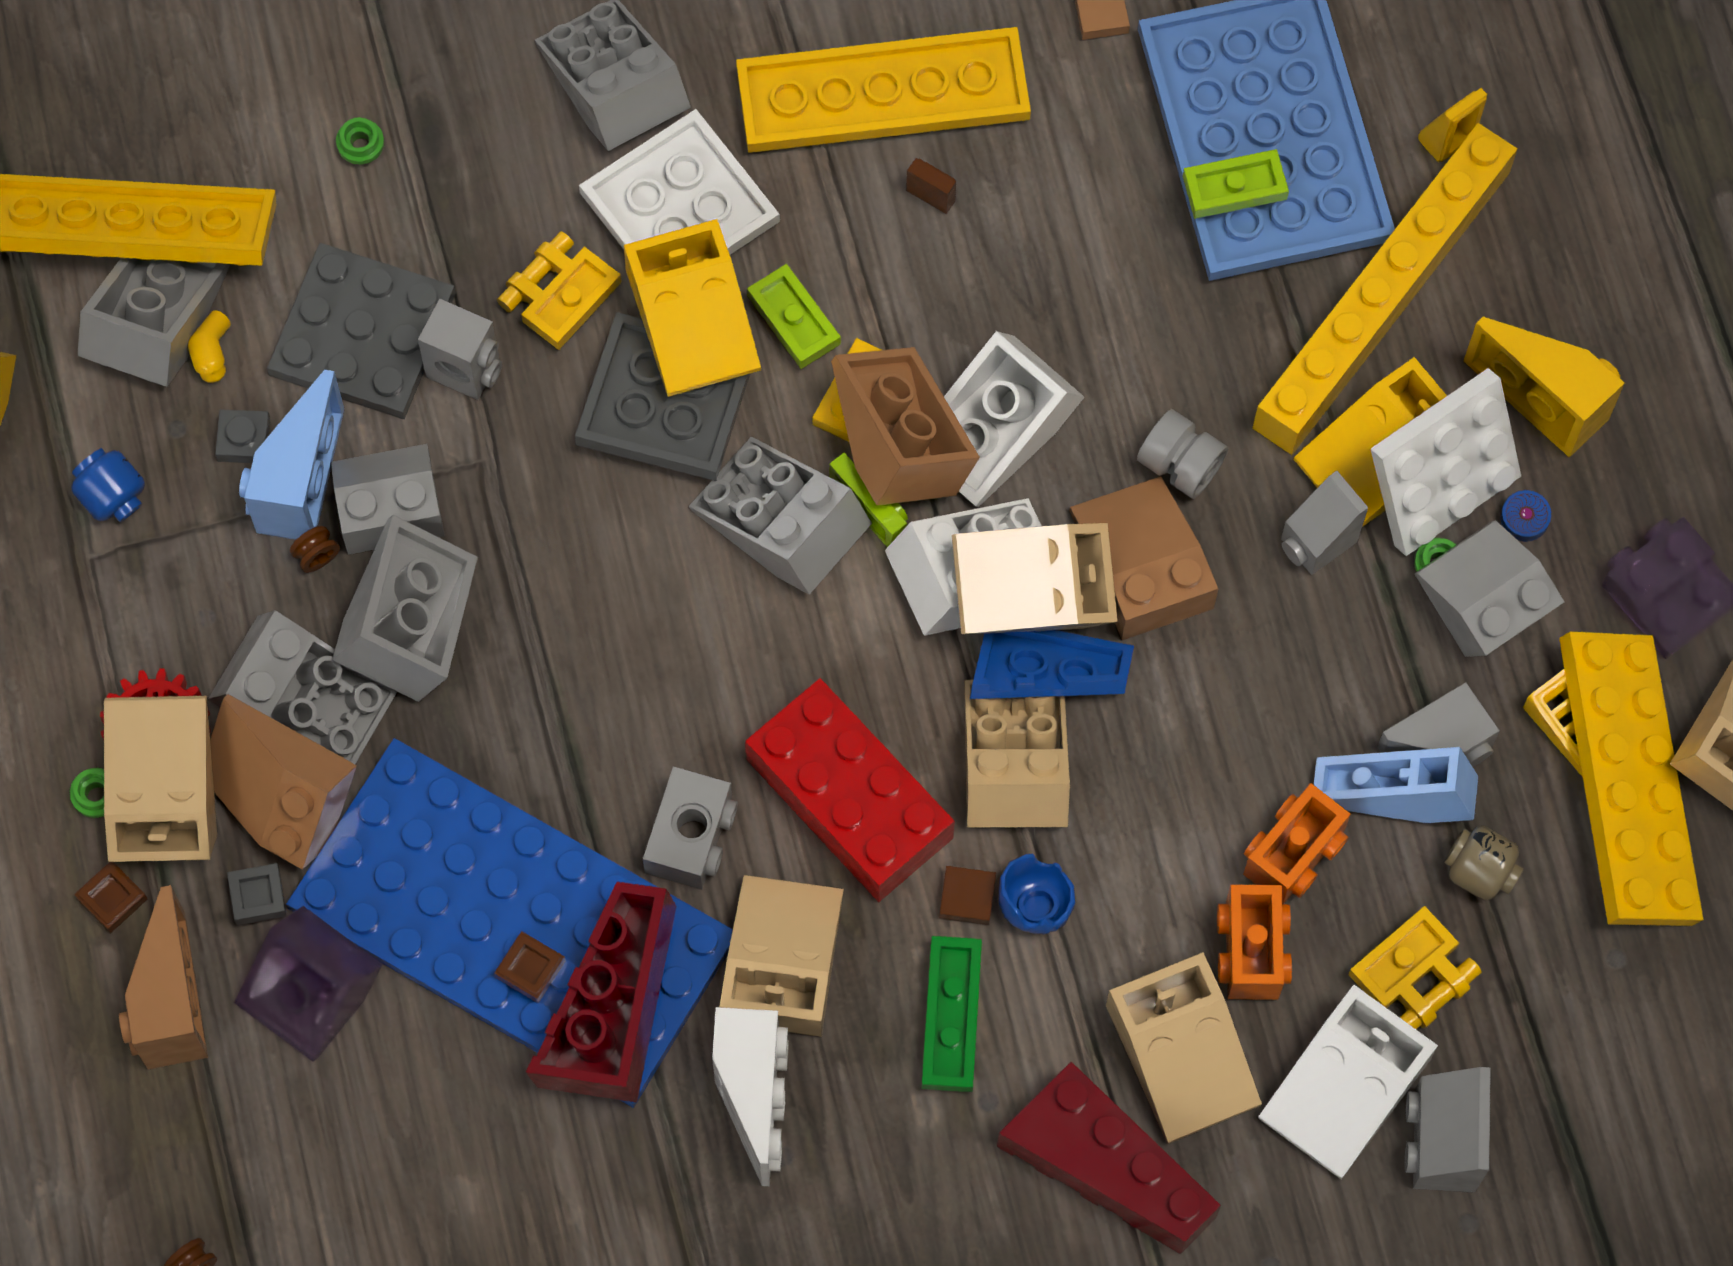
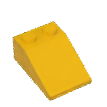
[1463,317,1625,458]

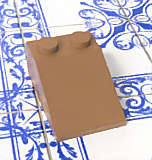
[831,347,980,505]
[1069,476,1218,640]
[210,694,357,870]
[119,885,208,1069]

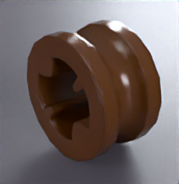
[289,526,340,573]
[164,1238,217,1266]

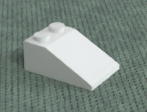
[944,331,1084,507]

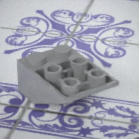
[535,0,691,151]
[689,436,872,595]
[208,610,397,764]

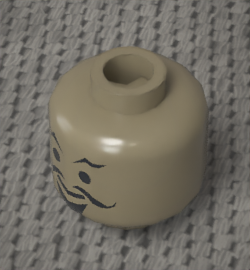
[1444,825,1523,900]

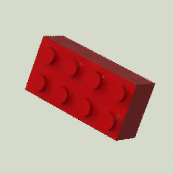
[745,678,955,902]

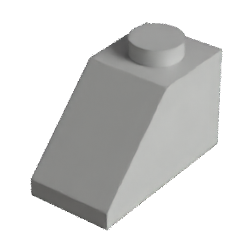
[1281,471,1368,575]
[1377,683,1500,767]

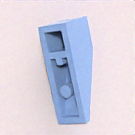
[1314,747,1478,823]

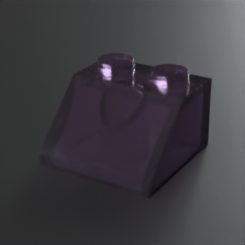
[234,906,383,1062]

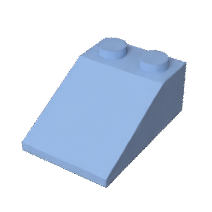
[239,370,345,540]

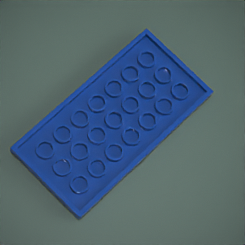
[286,738,733,1108]

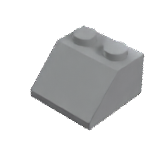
[331,444,445,555]
[1414,520,1565,657]
[1405,1067,1491,1192]

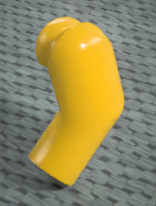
[188,310,231,383]

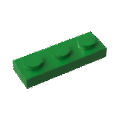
[921,936,982,1092]

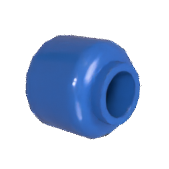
[71,448,145,522]

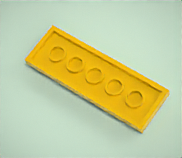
[736,27,1031,153]
[0,174,277,266]
[1559,631,1704,926]

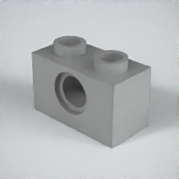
[418,299,502,400]
[643,766,738,890]

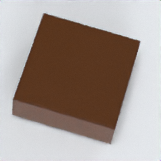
[906,158,956,214]
[74,862,148,934]
[939,866,996,925]
[494,931,566,1003]

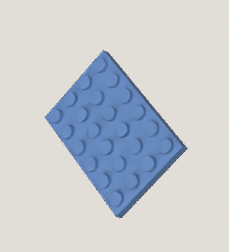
[1138,0,1395,281]

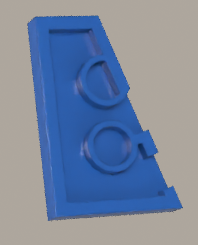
[970,630,1134,699]

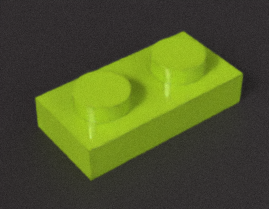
[1182,149,1289,219]
[747,264,841,369]
[829,452,908,547]

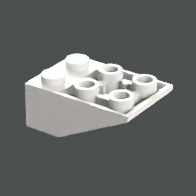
[885,498,1041,636]
[1258,985,1438,1180]
[712,1007,789,1186]

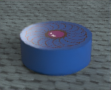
[1500,490,1551,542]

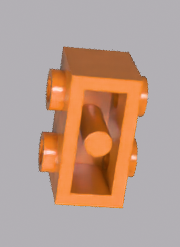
[1243,783,1351,904]
[1217,885,1292,1000]

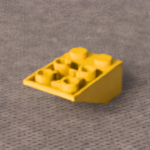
[624,219,761,397]
[1293,357,1447,527]

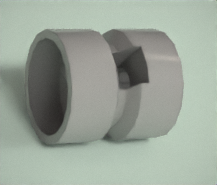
[1137,409,1229,499]

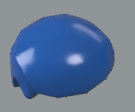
[999,854,1075,935]

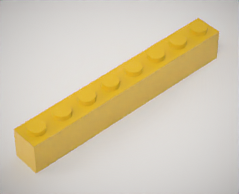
[1252,123,1518,455]

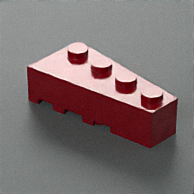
[526,882,677,1103]
[997,1062,1221,1254]

